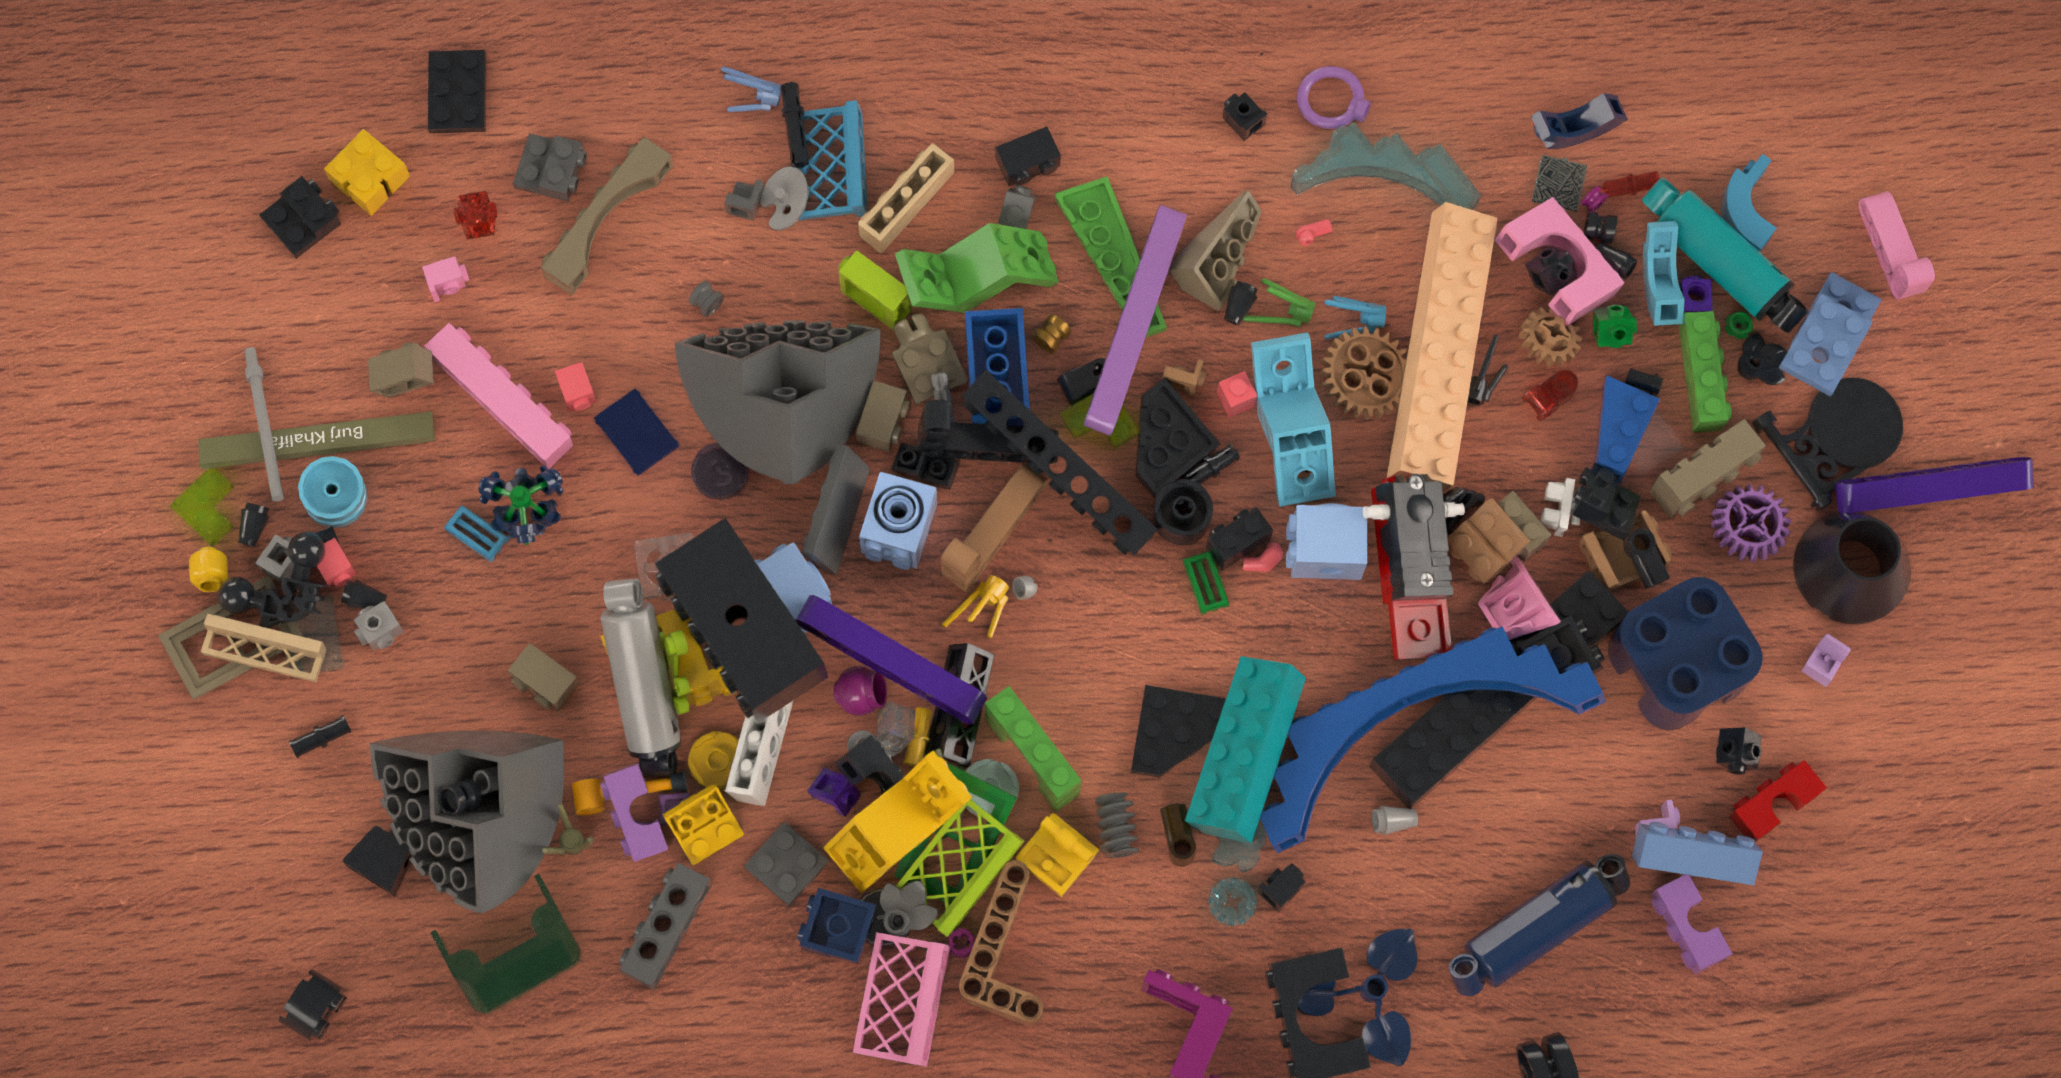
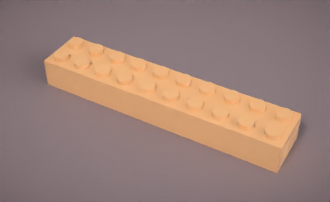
[1387,202,1498,492]

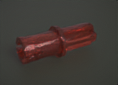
[1602,171,1660,198]

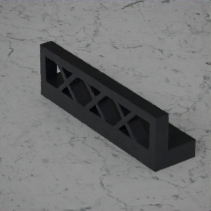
[924,643,994,767]

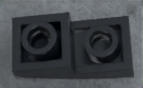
[892,443,960,490]

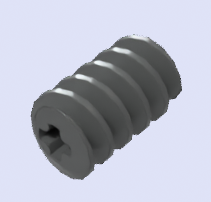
[1095,792,1139,858]

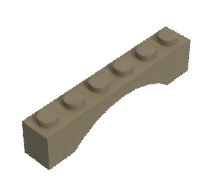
[541,137,674,296]

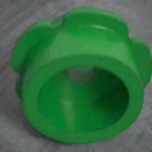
[1725,312,1753,339]

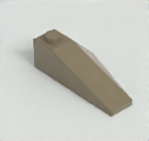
[1169,190,1262,310]

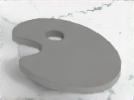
[760,166,809,231]

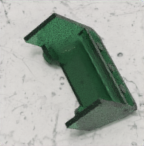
[430,874,581,1014]

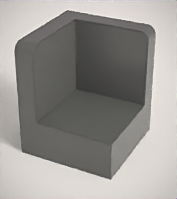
[725,180,764,221]

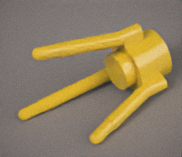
[942,575,1009,638]

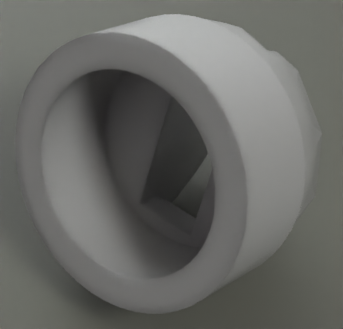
[1012,576,1038,600]

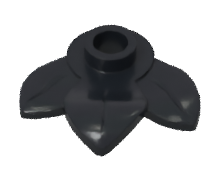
[1737,333,1787,385]

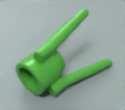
[1243,278,1316,327]

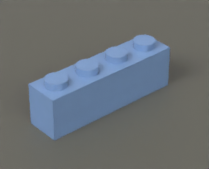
[1632,822,1763,885]

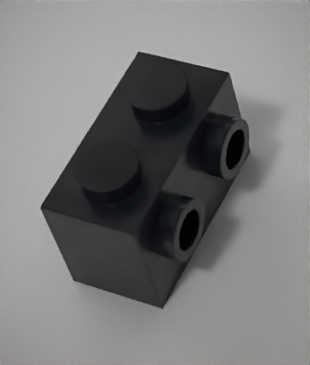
[1206,507,1273,571]

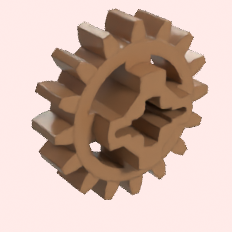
[1519,307,1583,368]

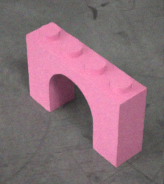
[1495,197,1624,326]

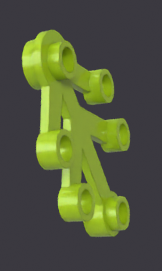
[659,630,690,715]

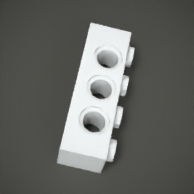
[725,701,793,806]

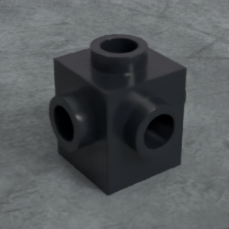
[1525,246,1577,295]
[1716,727,1762,775]

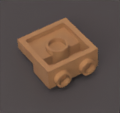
[1447,498,1531,583]

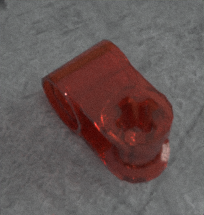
[1521,370,1578,422]

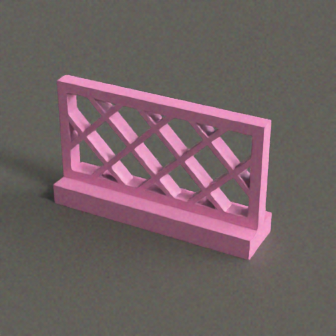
[853,932,950,1067]

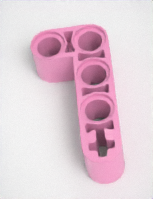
[1859,191,1935,300]

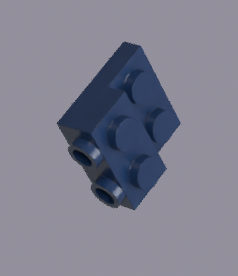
[797,888,876,964]

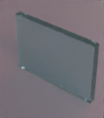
[289,594,344,679]

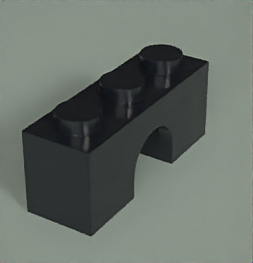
[835,735,904,795]

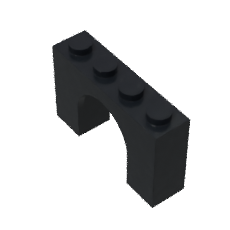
[1265,947,1371,1078]

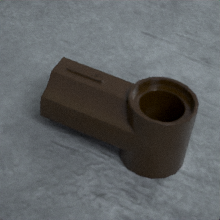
[1160,803,1196,867]

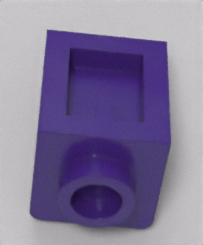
[807,768,861,817]

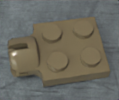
[892,313,968,406]

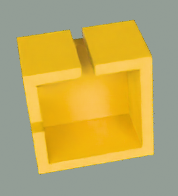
[324,129,410,216]

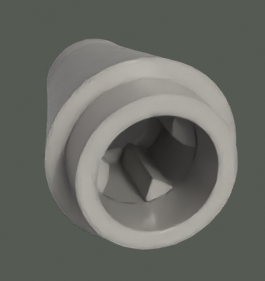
[1372,806,1418,836]

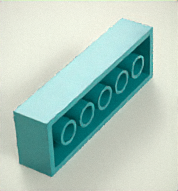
[1185,656,1306,843]

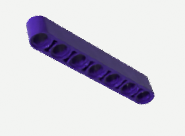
[1835,457,2034,513]
[795,595,987,724]

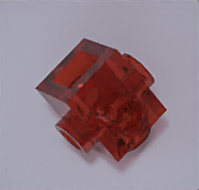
[454,191,497,240]

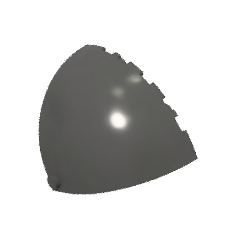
[675,320,880,484]
[370,731,564,914]

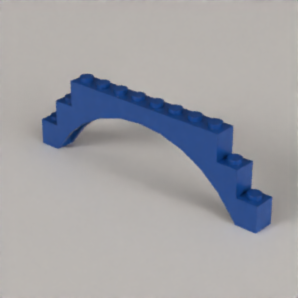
[1260,626,1606,853]

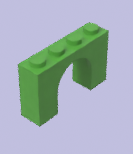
[985,686,1082,813]

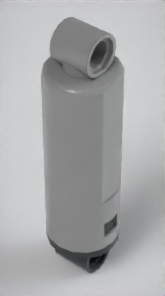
[600,578,682,778]

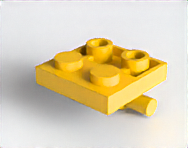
[662,783,744,866]
[1015,813,1099,898]

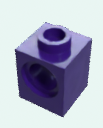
[1679,276,1713,316]

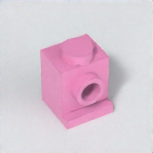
[422,256,470,302]

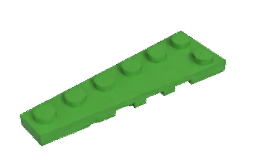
[1055,176,1167,338]

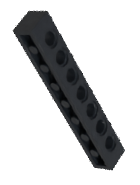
[962,370,1158,555]

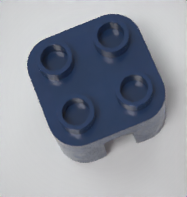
[1608,577,1763,730]

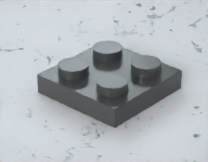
[744,822,829,907]

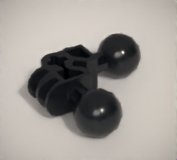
[218,532,328,629]

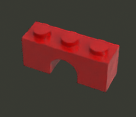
[1729,760,1827,842]

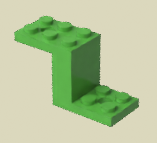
[895,223,1059,313]

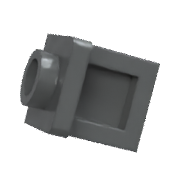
[998,185,1038,229]

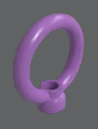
[1297,66,1371,129]

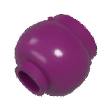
[833,666,887,716]

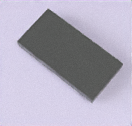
[803,444,870,575]

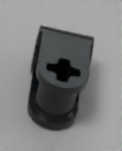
[1057,358,1106,406]

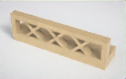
[201,613,327,682]

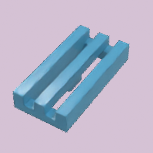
[444,505,509,563]

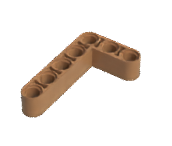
[941,464,1048,592]
[959,860,1043,1026]

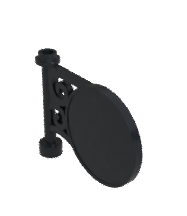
[1752,378,1903,511]

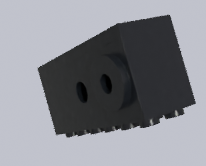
[654,518,828,723]

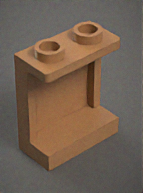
[1578,510,1672,592]

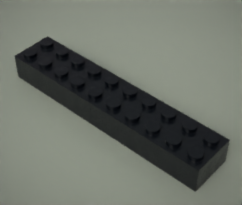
[1369,571,1629,809]

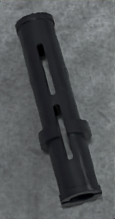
[781,82,809,168]

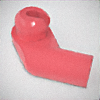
[1296,219,1332,246]
[1243,542,1283,572]

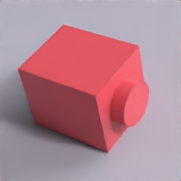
[555,362,596,411]
[1217,371,1257,418]
[317,537,356,589]

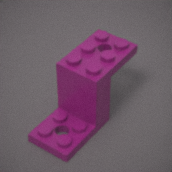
[1141,969,1233,1078]

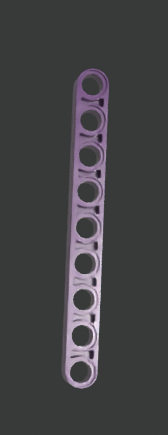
[1083,204,1187,436]

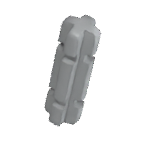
[931,372,955,422]

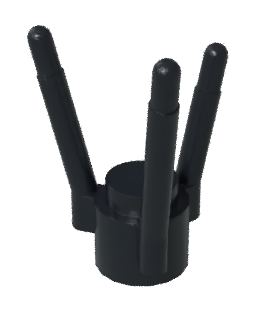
[1467,334,1508,406]

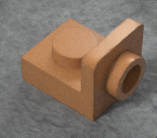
[1162,359,1207,396]

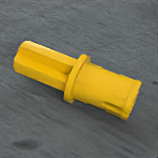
[903,707,932,767]

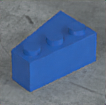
[1595,375,1660,484]

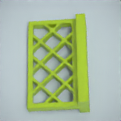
[896,799,1024,937]

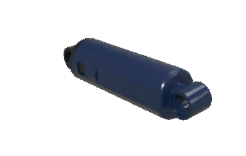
[1449,854,1630,996]

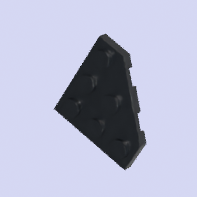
[1135,378,1220,498]
[1131,685,1226,778]

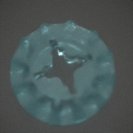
[1208,878,1257,927]

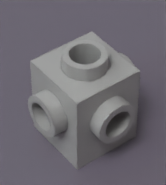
[354,601,404,651]

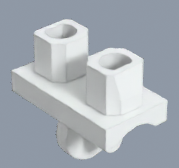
[1541,478,1580,537]

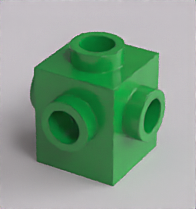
[1592,305,1637,348]

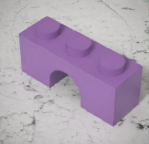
[600,763,668,862]
[1651,874,1733,974]

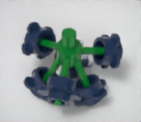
[478,465,563,545]

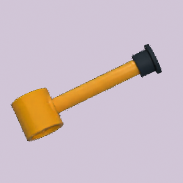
[571,769,688,816]

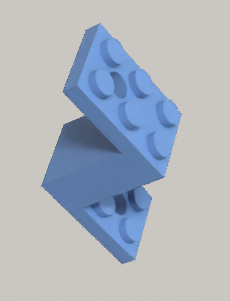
[1779,272,1882,397]

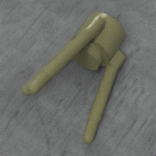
[542,804,594,856]

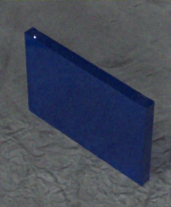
[594,389,680,476]

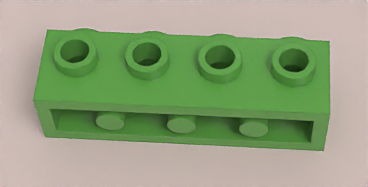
[1678,311,1731,433]

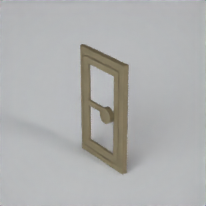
[158,575,304,700]

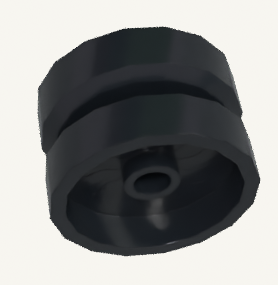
[1516,1032,1580,1078]

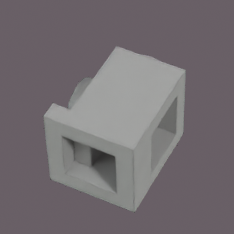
[256,534,294,584]

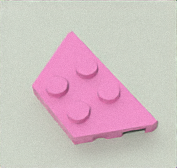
[1478,556,1561,640]

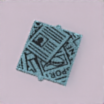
[1531,155,1588,212]

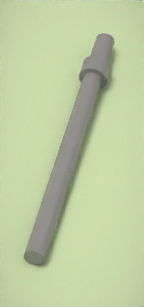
[244,347,284,502]

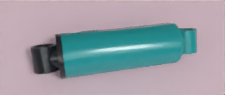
[1642,177,1808,333]

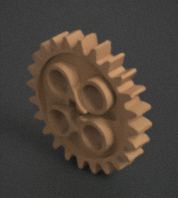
[1320,326,1407,420]

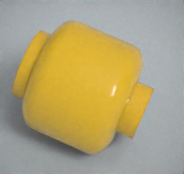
[189,547,228,592]

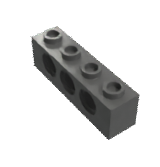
[619,863,712,990]

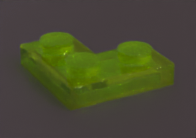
[1060,394,1139,449]
[170,468,234,547]

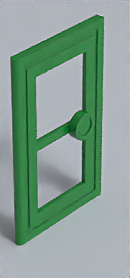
[894,763,1017,904]

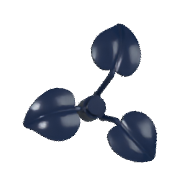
[1297,929,1417,1066]

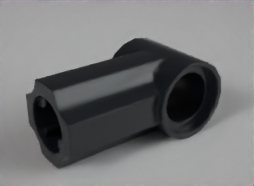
[1623,529,1670,589]

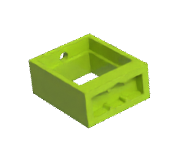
[838,250,912,330]

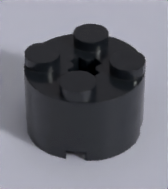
[1153,479,1213,545]
[278,969,347,1041]

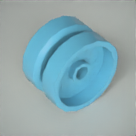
[298,456,368,528]

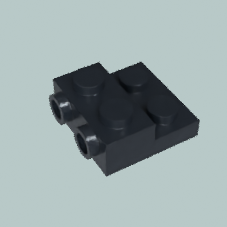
[259,176,341,259]
[1572,463,1641,541]
[1519,615,1605,674]

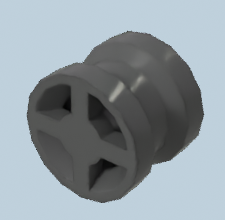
[688,281,724,317]

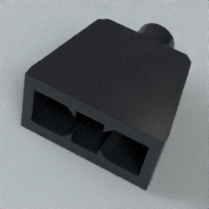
[342,825,412,896]

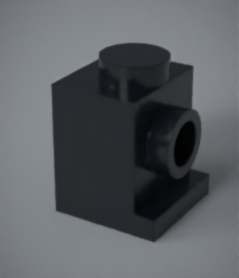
[1222,92,1267,141]
[1257,863,1306,913]

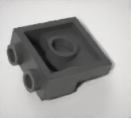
[513,133,587,202]

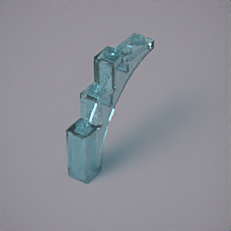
[1290,122,1481,210]

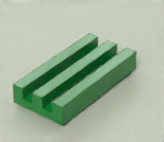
[1183,551,1230,616]

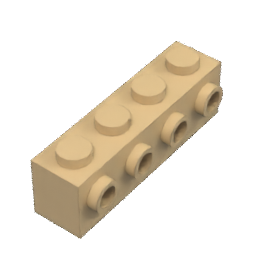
[858,143,954,254]

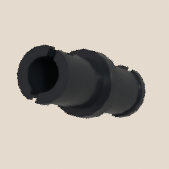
[1182,444,1240,484]
[289,715,352,758]

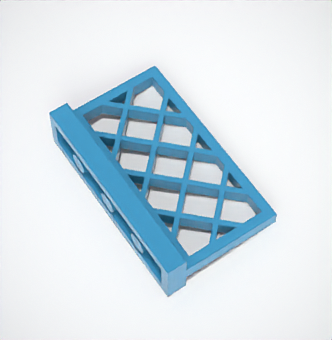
[797,100,868,220]

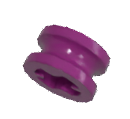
[1581,186,1609,212]
[948,929,975,958]

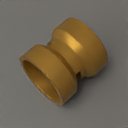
[1032,314,1072,354]

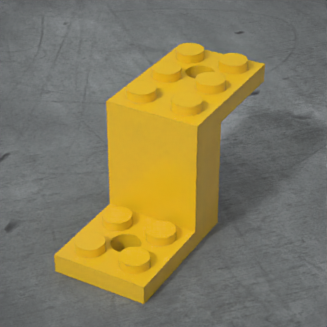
[600,609,737,706]
[823,751,972,894]

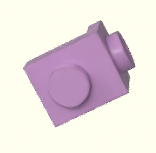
[1801,634,1851,687]
[1635,800,1680,836]

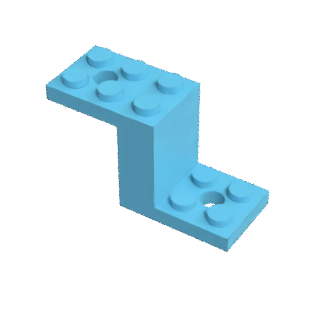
[1251,332,1336,507]

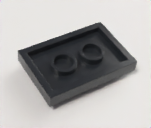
[428,50,486,134]

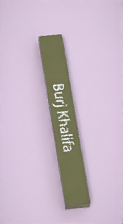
[198,411,435,469]

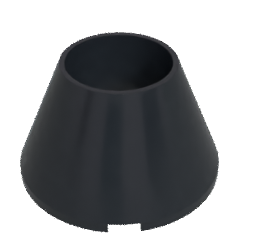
[1793,512,1911,625]

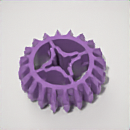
[1711,484,1791,563]

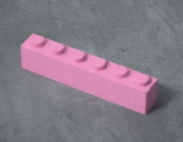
[424,323,573,469]

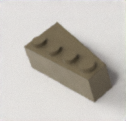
[1649,419,1766,519]

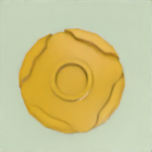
[688,731,739,791]

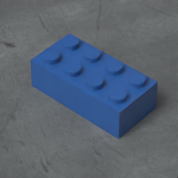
[965,308,1030,426]

